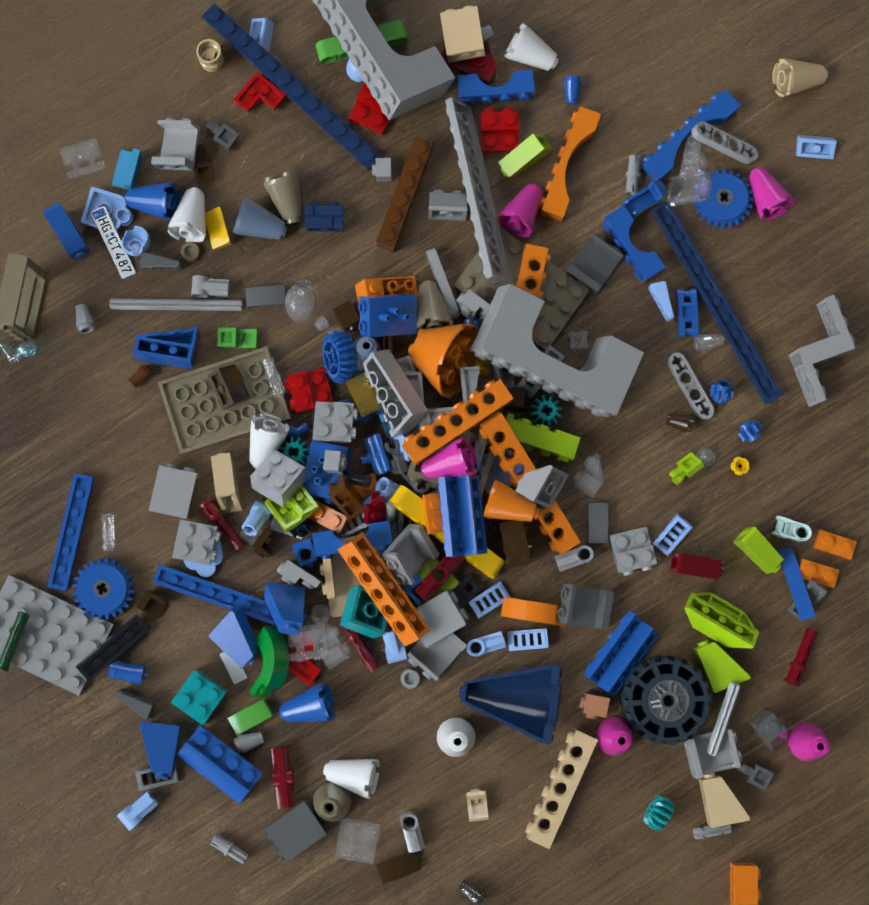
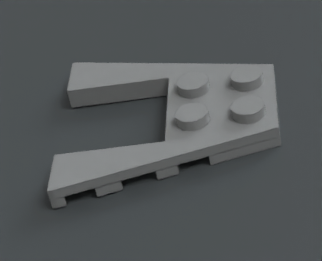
[404,366,480,448]

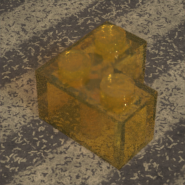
[345,372,383,419]

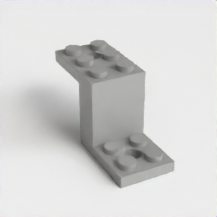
[789,295,855,407]

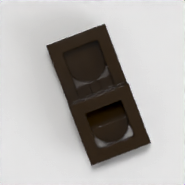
[194,143,215,184]
[375,852,421,884]

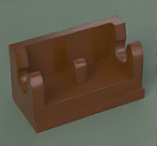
[328,474,365,520]

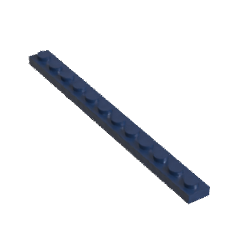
[202,3,381,171]
[650,200,783,405]

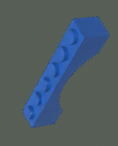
[641,89,741,180]

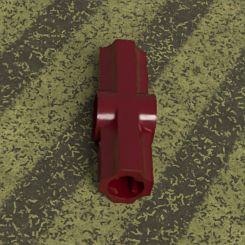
[412,556,464,603]
[271,746,295,809]

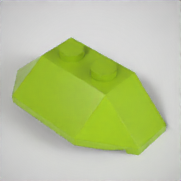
[684,592,759,649]

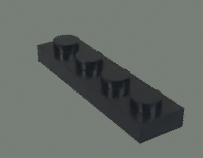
[75,614,150,682]

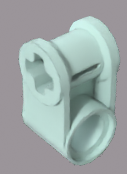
[771,516,812,542]

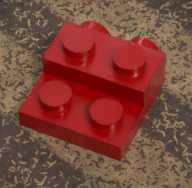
[348,83,390,136]
[480,108,519,153]
[285,368,334,414]

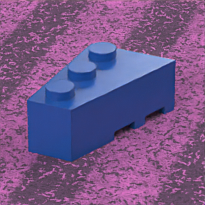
[133,326,200,370]

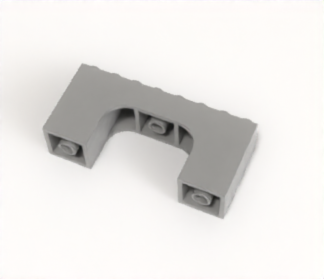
[312,0,455,120]
[471,284,644,418]

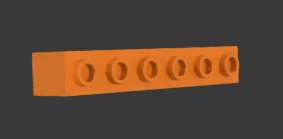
[516,243,551,340]
[402,379,514,466]
[337,532,430,646]

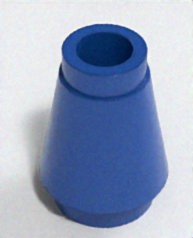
[563,76,582,105]

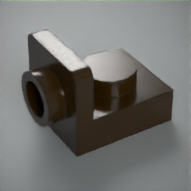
[252,527,274,558]

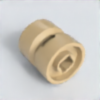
[196,39,224,72]

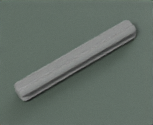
[706,682,741,756]

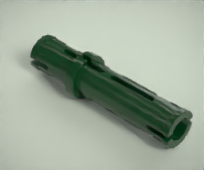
[0,611,30,671]

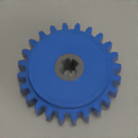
[692,169,754,230]
[72,558,136,620]

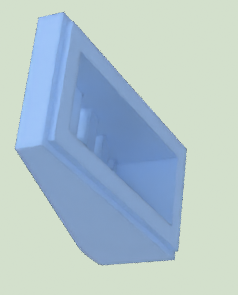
[648,281,674,322]
[653,513,693,556]
[468,581,511,618]
[507,628,549,651]

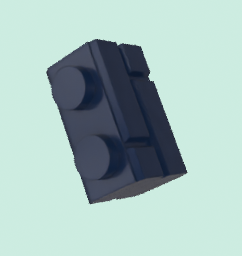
[305,202,344,232]

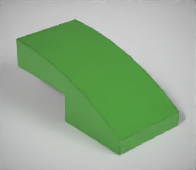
[217,328,259,349]
[228,698,273,735]

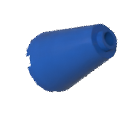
[125,182,181,221]
[279,682,336,722]

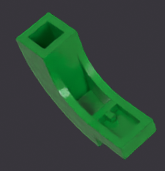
[250,627,289,697]

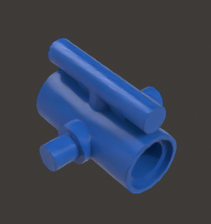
[359,433,393,477]

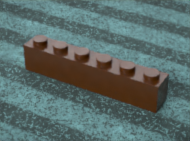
[376,137,433,253]

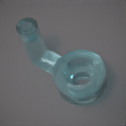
[0,340,37,364]

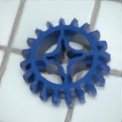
[322,331,358,383]

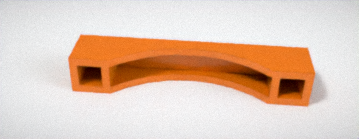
[539,106,601,222]

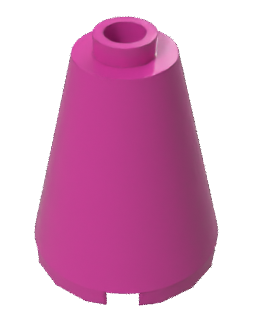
[749,167,795,221]
[498,184,543,238]
[421,437,478,479]
[595,717,635,756]
[788,722,830,762]

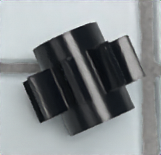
[289,518,312,538]

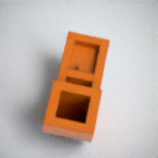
[501,597,566,626]

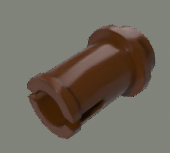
[128,364,152,388]

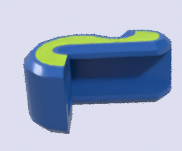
[622,178,669,219]

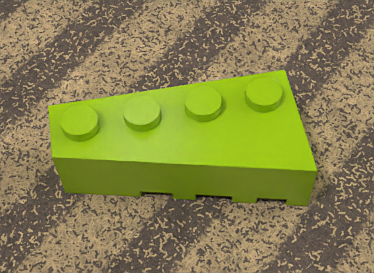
[499,413,580,463]

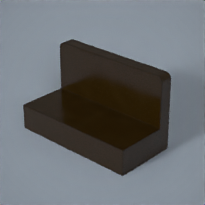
[208,364,250,410]

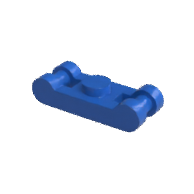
[676,288,699,337]

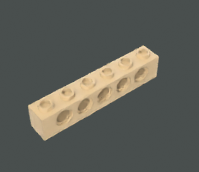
[525,728,598,849]

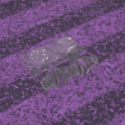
[59,138,105,179]
[288,623,329,662]

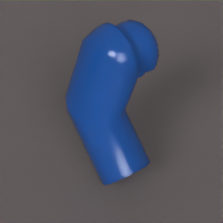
[283,422,310,439]

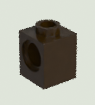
[333,300,360,332]

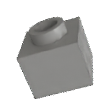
[372,158,391,182]
[323,450,347,474]

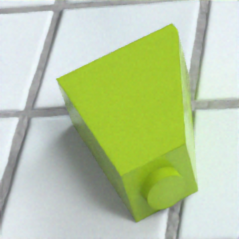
[498,133,553,178]
[733,526,784,574]
[693,639,751,693]

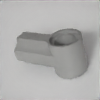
[191,275,230,298]
[554,546,594,572]
[400,810,425,853]

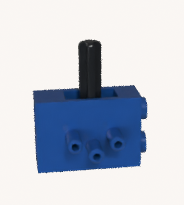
[358,293,417,355]
[303,440,372,505]

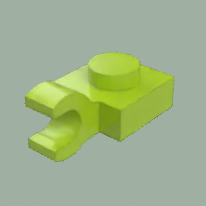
[669,452,704,485]

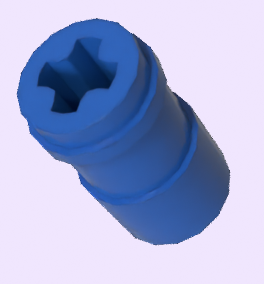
[109,660,148,685]

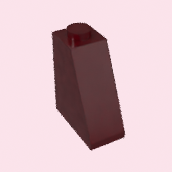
[670,553,723,580]

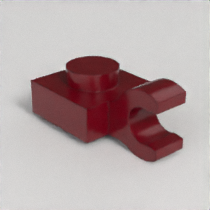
[363,491,386,525]

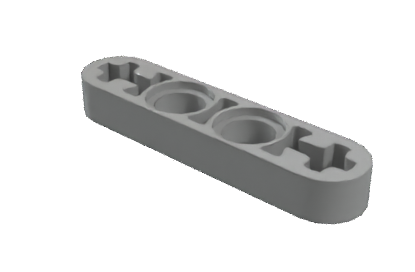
[692,121,758,164]
[425,248,460,319]
[667,353,714,420]

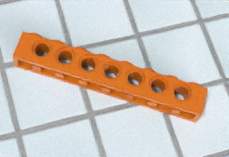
[479,411,581,555]

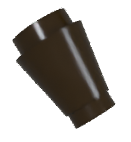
[665,414,695,433]

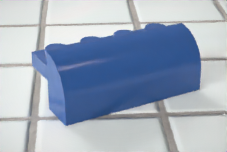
[438,475,487,557]
[584,611,659,698]
[177,725,263,804]

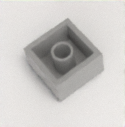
[250,449,307,507]

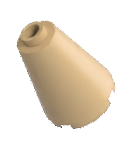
[772,58,828,97]

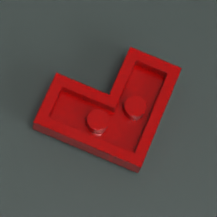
[233,72,286,114]
[288,631,321,686]

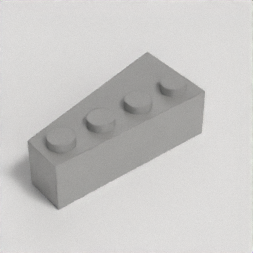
[363,349,428,437]

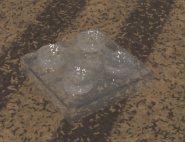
[335,817,380,864]

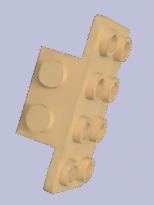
[320,537,362,617]

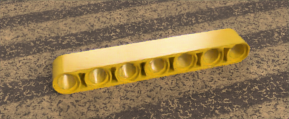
[389,485,505,579]

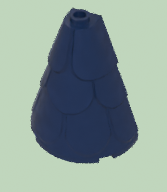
[459,664,562,745]

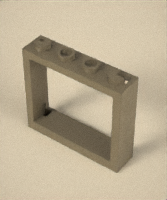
[0,253,47,341]
[407,424,501,496]

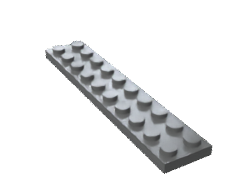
[445,97,512,284]

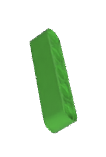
[315,20,408,64]

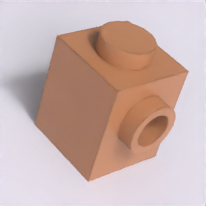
[579,693,610,719]

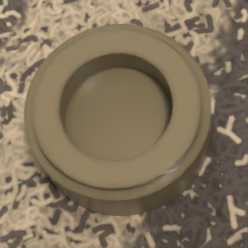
[181,242,201,262]

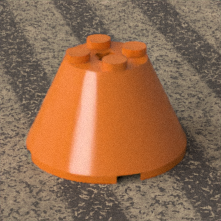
[408,323,479,398]

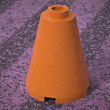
[483,480,540,522]

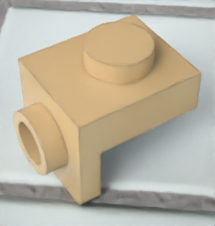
[466,789,489,822]

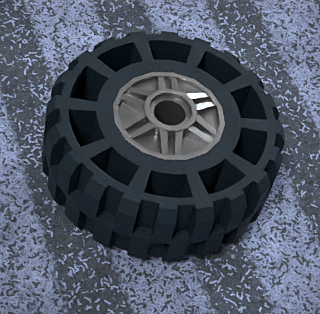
[621,655,712,745]

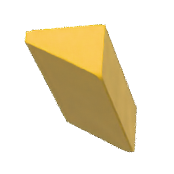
[205,207,231,250]

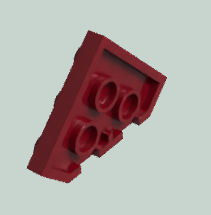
[441,40,497,85]

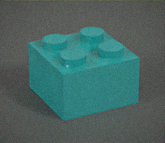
[340,585,387,639]
[171,669,228,725]

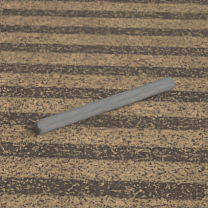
[109,299,243,311]

